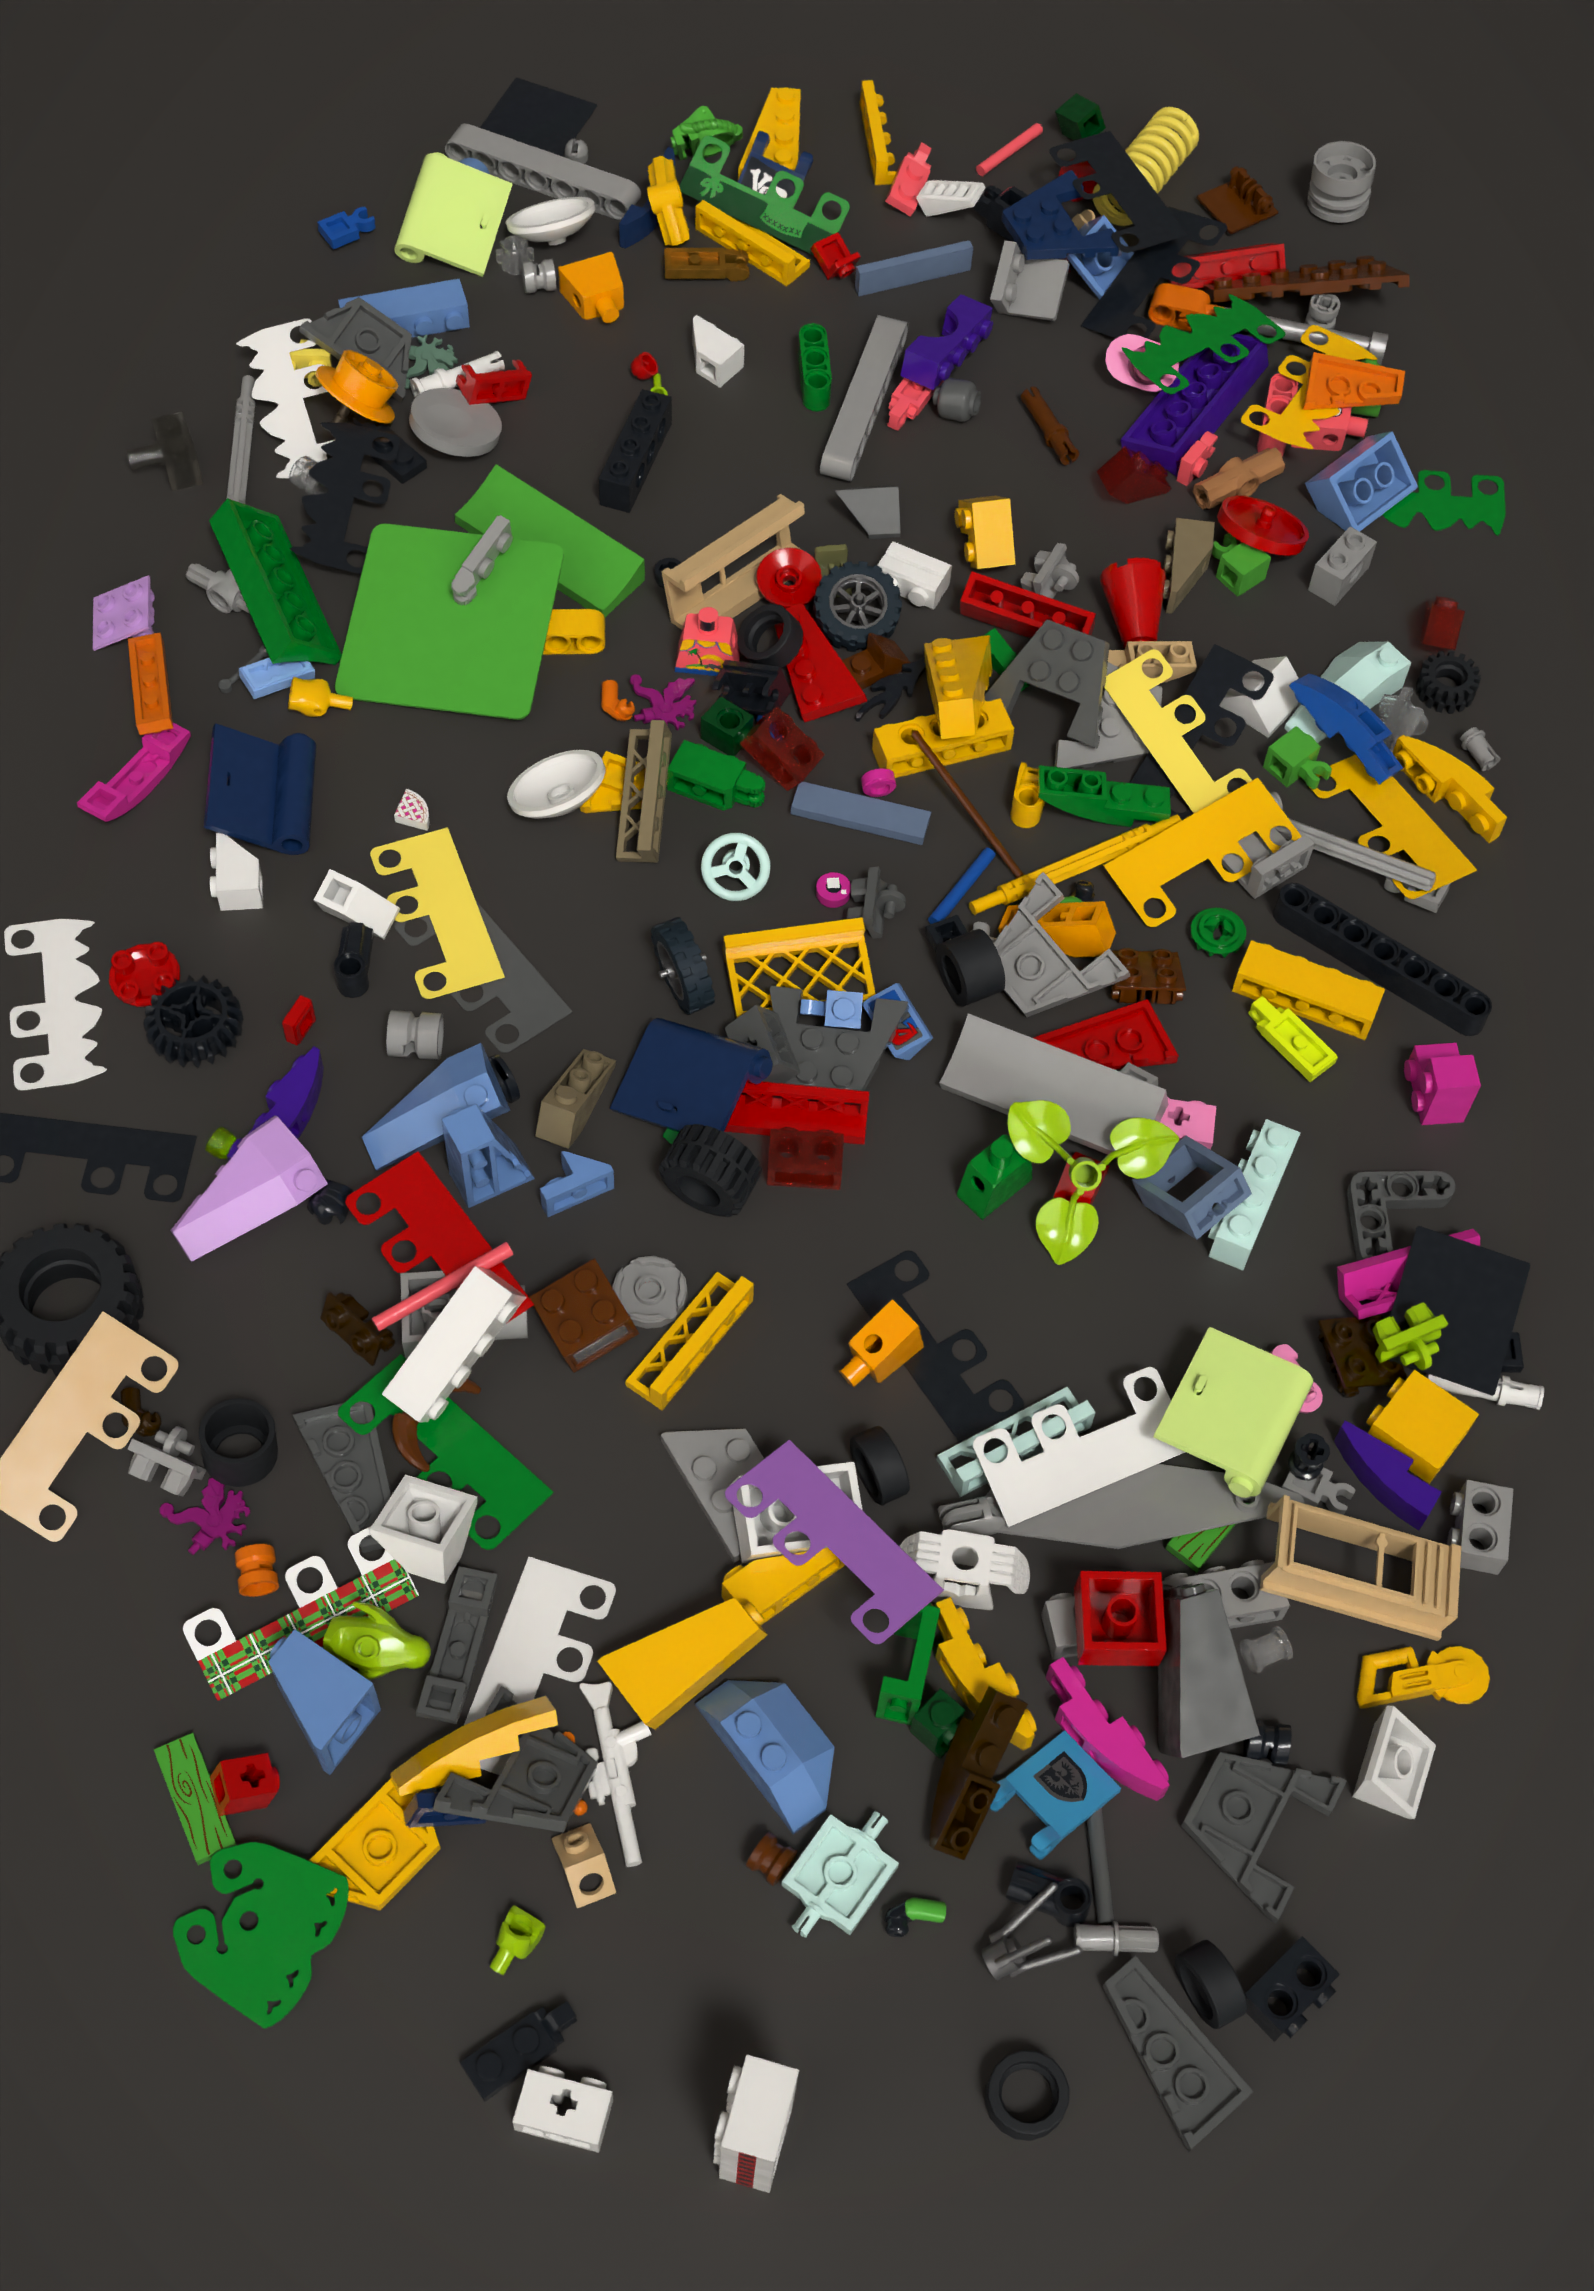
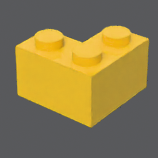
[954,496,1015,569]

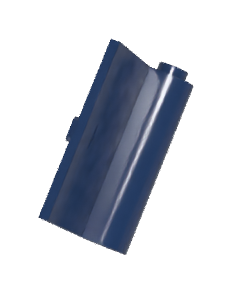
[204,723,316,855]
[610,1018,773,1132]

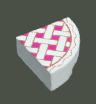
[394,789,430,831]

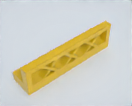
[695,200,810,286]
[625,1271,754,1410]

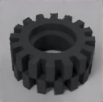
[1416,650,1481,714]

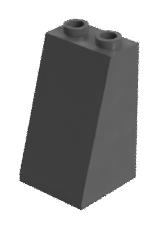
[1158,1583,1260,1758]

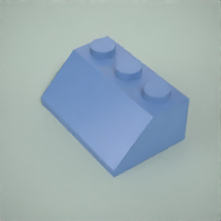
[1305,431,1418,532]

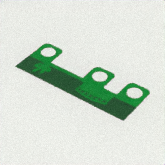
[679,136,850,255]

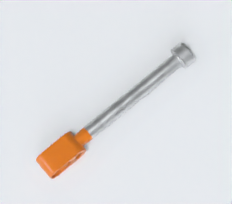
[1148,283,1389,365]

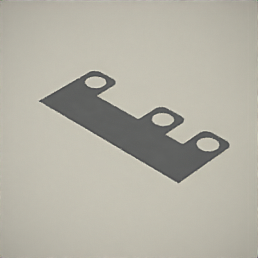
[394,901,573,1053]

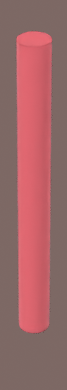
[371,1242,514,1332]

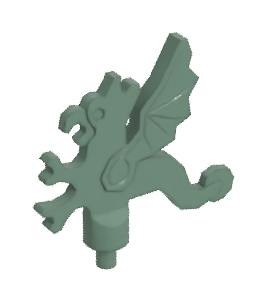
[405,334,458,389]

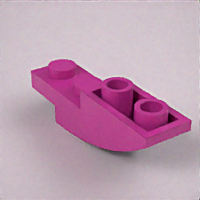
[1045,1657,1170,1801]

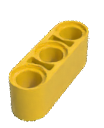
[543,609,605,655]

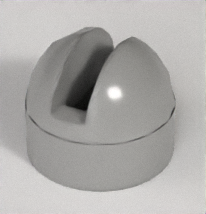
[565,138,588,164]

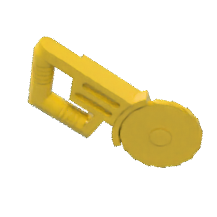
[1357,1646,1490,1709]

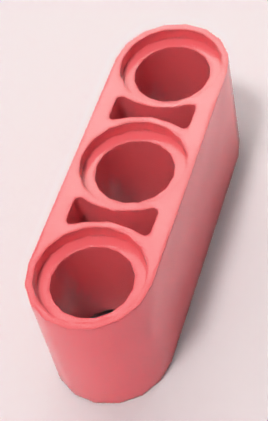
[1257,373,1298,456]

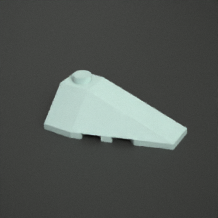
[1284,642,1411,743]

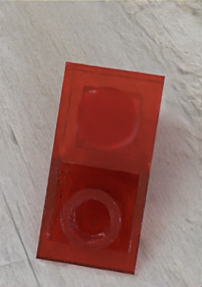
[1097,446,1172,504]
[1420,596,1465,650]

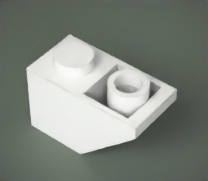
[692,315,744,388]
[210,833,263,911]
[314,869,400,939]

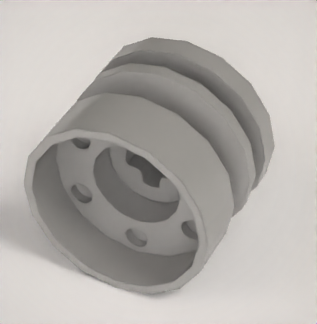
[1307,141,1376,223]

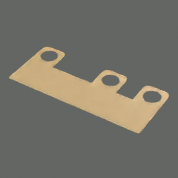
[0,1311,178,1542]

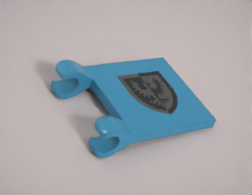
[990,1730,1121,1860]

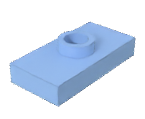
[239,657,315,699]

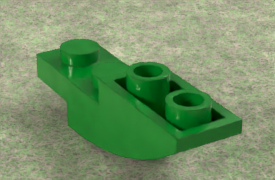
[1038,765,1171,827]

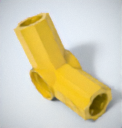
[647,156,690,246]

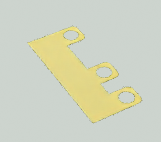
[370,827,505,999]

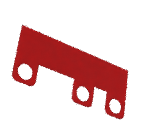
[346,1151,535,1324]

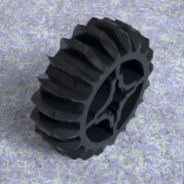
[143,975,244,1069]

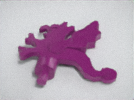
[630,674,697,730]
[159,1478,251,1555]

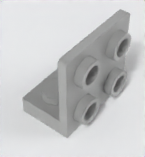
[990,241,1070,321]
[1222,828,1315,899]

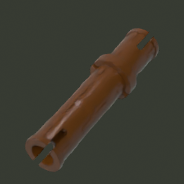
[1020,386,1079,465]

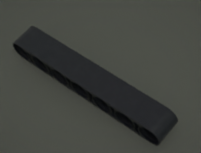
[1273,883,1492,1036]

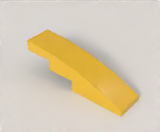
[390,1696,558,1796]

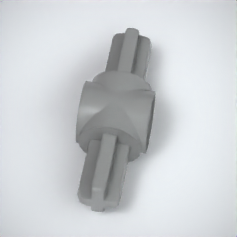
[186,563,250,614]

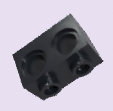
[1245,1936,1340,2042]

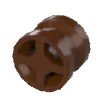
[746,1832,797,1886]

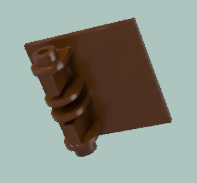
[1196,166,1279,234]
[1111,948,1186,1005]

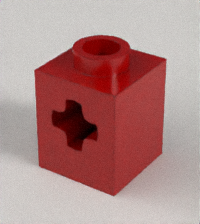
[210,1753,280,1816]

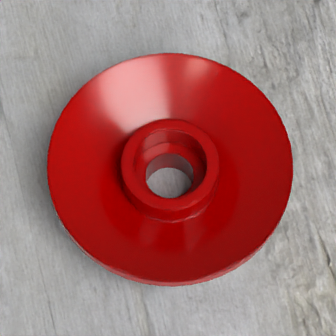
[757,548,822,608]

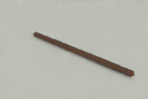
[911,730,1023,878]

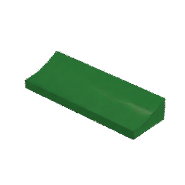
[209,498,342,665]

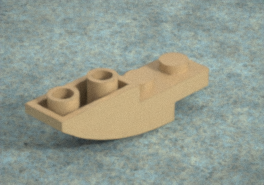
[1108,641,1197,684]

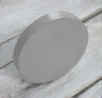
[409,388,502,457]

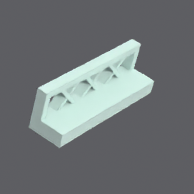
[936,1387,1096,1497]

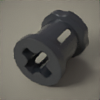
[1288,1433,1330,1481]

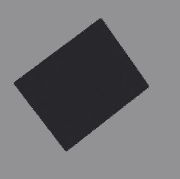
[480,78,597,156]
[1389,1226,1531,1396]

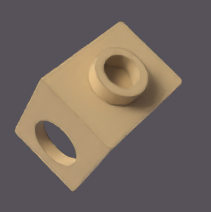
[552,1823,616,1908]

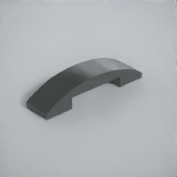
[416,1566,498,1724]

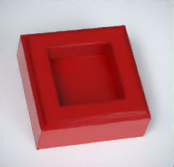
[282,995,316,1046]

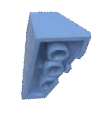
[362,1043,511,1171]

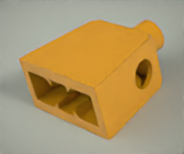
[558,252,624,323]
[839,1299,924,1387]

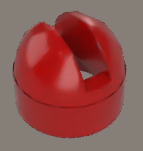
[631,352,658,380]

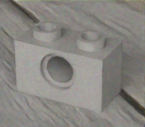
[1308,526,1377,606]

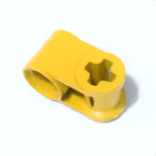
[1010,762,1045,828]

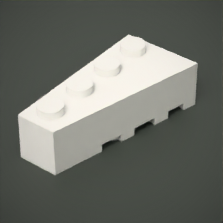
[382,1266,527,1422]

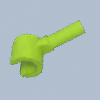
[650,373,668,396]

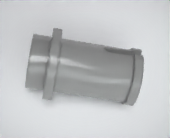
[1460,727,1500,771]

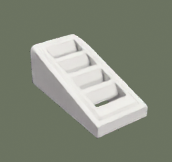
[917,180,986,217]

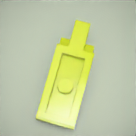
[1248,996,1338,1082]

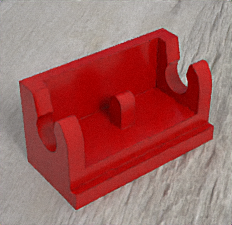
[456,360,532,405]

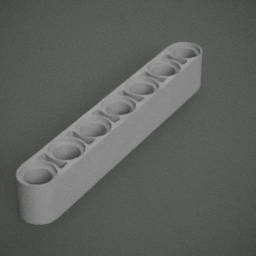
[445,123,641,220]
[820,315,909,482]

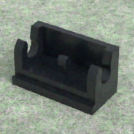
[712,660,791,717]

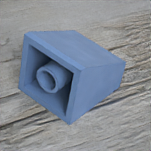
[268,1629,381,1775]

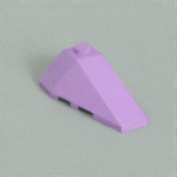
[170,1116,328,1262]

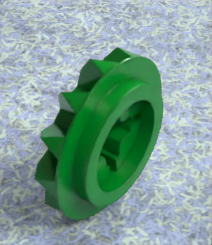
[1190,908,1246,958]

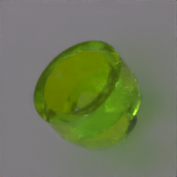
[205,1127,237,1159]

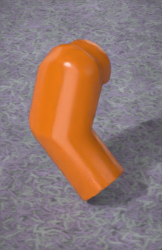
[601,680,635,721]

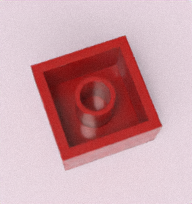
[1074,1571,1167,1666]

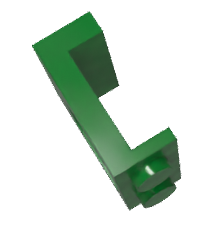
[875,1603,940,1725]

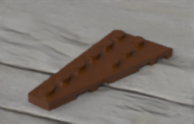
[1203,255,1410,302]

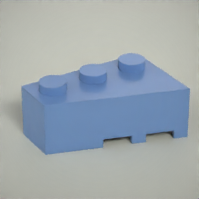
[441,1104,535,1208]

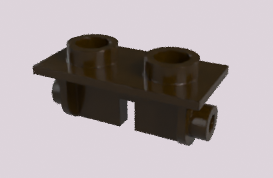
[320,1292,395,1366]

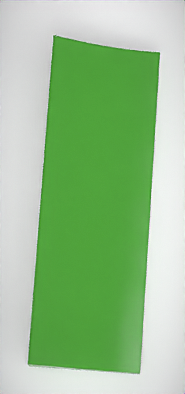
[455,464,645,617]

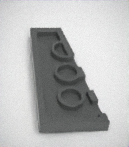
[293,1402,391,1553]

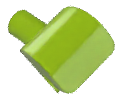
[489,1905,545,1975]

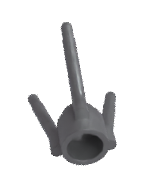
[982,1882,1082,1980]

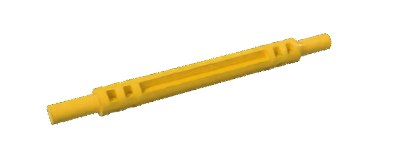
[969,814,1182,915]

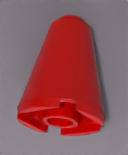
[1100,558,1166,648]

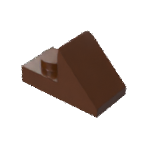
[842,633,911,689]

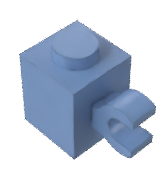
[800,990,863,1031]

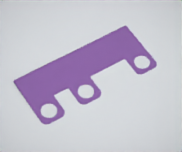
[725,1440,944,1644]

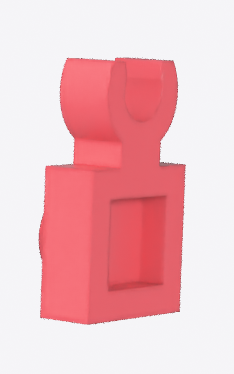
[1176,431,1218,486]

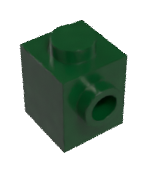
[1055,93,1106,141]

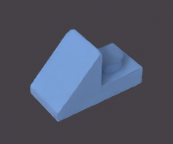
[540,1151,614,1217]

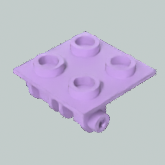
[93,575,154,651]

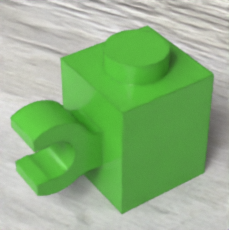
[1212,533,1271,597]
[1263,726,1332,789]

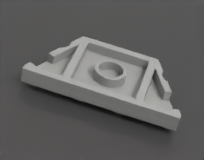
[661,1429,764,1563]

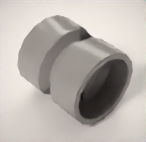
[386,1010,444,1060]

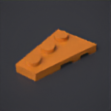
[1303,352,1405,410]

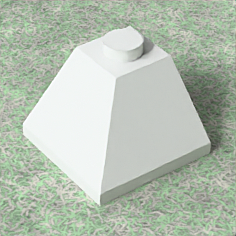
[370,1475,477,1584]

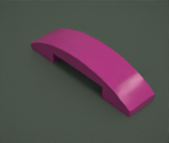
[77,723,191,822]

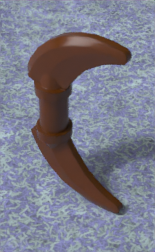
[392,1378,481,1472]

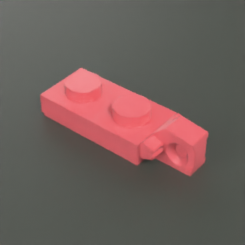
[885,142,931,217]
[887,378,943,431]

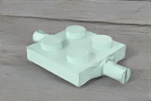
[782,1811,899,1938]

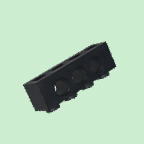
[599,389,672,513]

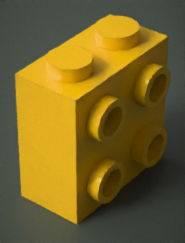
[1366,1369,1479,1484]

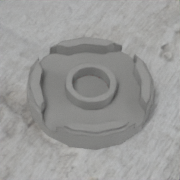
[612,1256,688,1329]

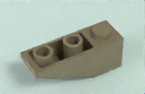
[1163,518,1215,614]
[535,1049,616,1149]

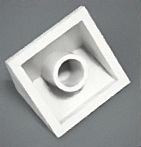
[1220,656,1300,738]
[1352,1706,1436,1819]

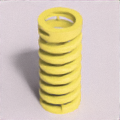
[1093,107,1199,226]

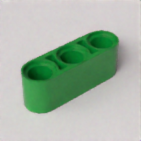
[798,323,832,412]

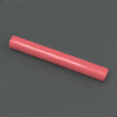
[976,123,1043,176]

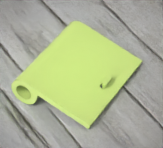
[394,152,513,277]
[1154,1327,1313,1498]

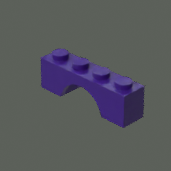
[900,294,993,390]

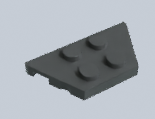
[299,297,412,403]

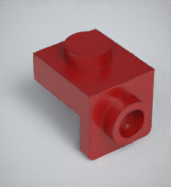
[810,232,861,280]

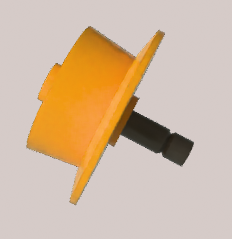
[316,350,398,424]

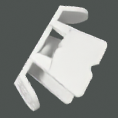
[900,1529,1030,1610]

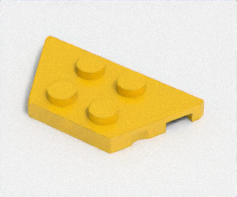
[309,1779,441,1911]

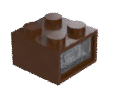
[529,1258,639,1373]

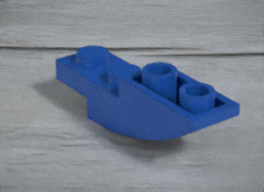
[1289,673,1403,784]

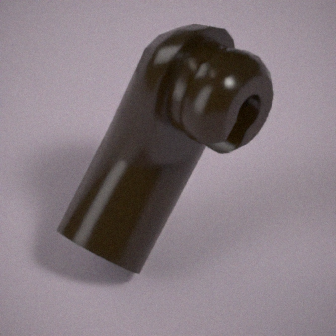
[121,1387,162,1437]

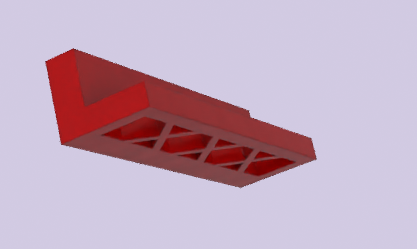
[1168,243,1286,289]
[724,1081,870,1145]

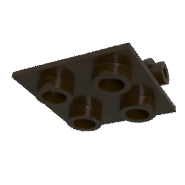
[1318,1315,1407,1398]

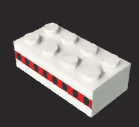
[713,2054,799,2193]

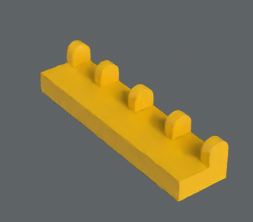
[860,80,897,185]

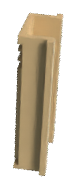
[662,494,805,630]
[1260,1495,1461,1641]

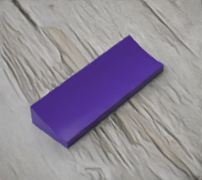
[1121,333,1269,477]

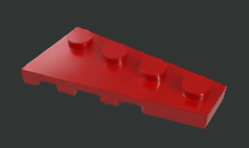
[775,603,868,723]
[1033,999,1179,1070]

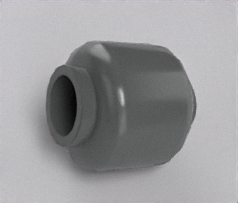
[933,377,981,422]

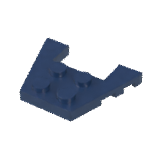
[1001,170,1122,260]

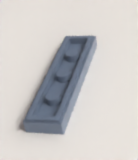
[855,240,973,297]
[791,781,931,845]

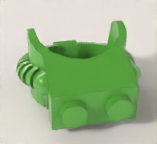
[670,106,743,160]

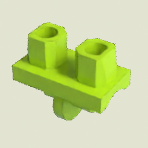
[1373,1302,1448,1371]

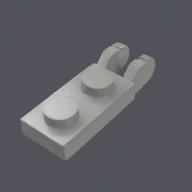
[451,515,513,606]

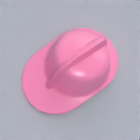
[1105,334,1179,392]

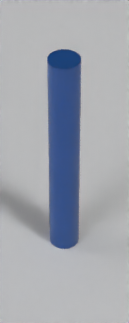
[928,848,996,924]

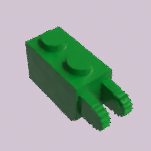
[667,740,765,811]

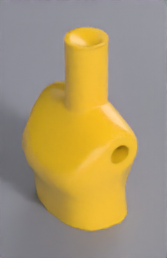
[288,676,353,717]

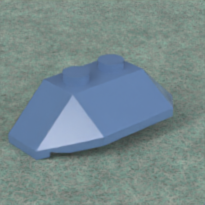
[695,1680,834,1835]

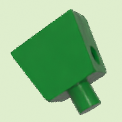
[957,1134,1032,1220]

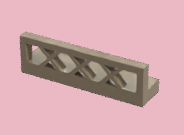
[616,720,672,863]

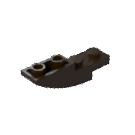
[929,1686,1028,1860]

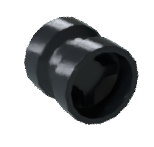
[1243,1720,1292,1766]

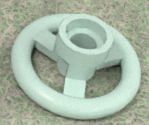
[701,833,771,901]

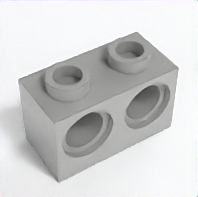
[1447,1480,1514,1575]

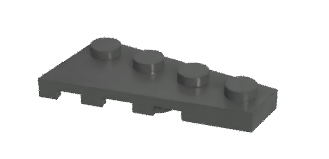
[1102,1956,1254,2152]

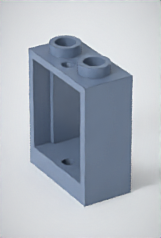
[1132,1135,1252,1240]

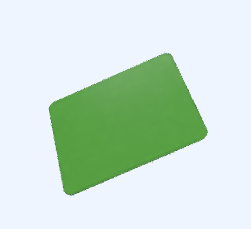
[335,523,564,720]

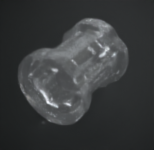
[1240,1626,1293,1674]

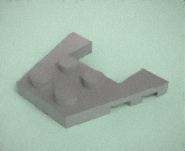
[1054,662,1163,769]
[994,872,1131,1018]

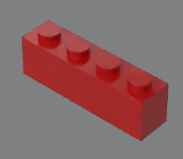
[960,571,1096,638]

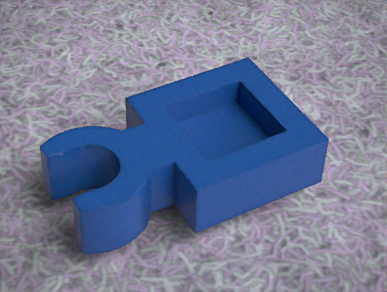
[317,207,376,250]

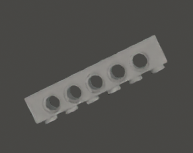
[1041,1560,1290,1660]

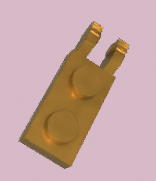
[664,248,750,282]

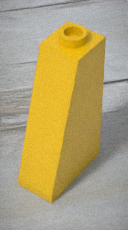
[597,1597,767,1730]

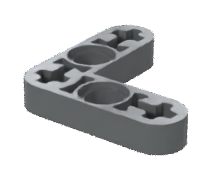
[1347,1171,1456,1261]

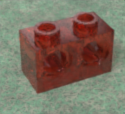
[739,707,825,791]
[767,1127,844,1190]

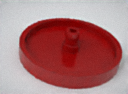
[1217,496,1309,556]

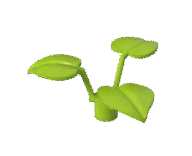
[1007,1100,1179,1265]

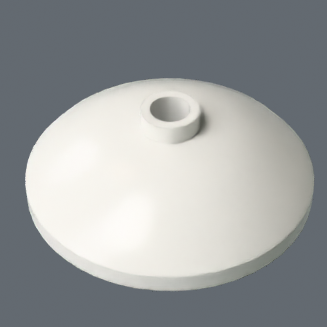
[506,197,595,245]
[507,750,606,819]

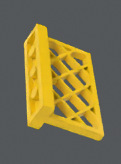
[722,917,876,1019]

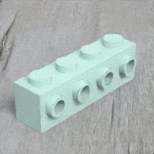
[1208,1119,1300,1271]

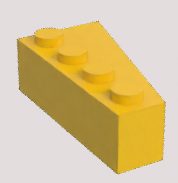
[738,87,801,179]
[924,635,992,739]

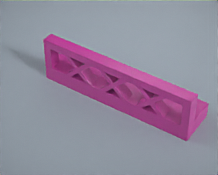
[1337,1228,1480,1320]

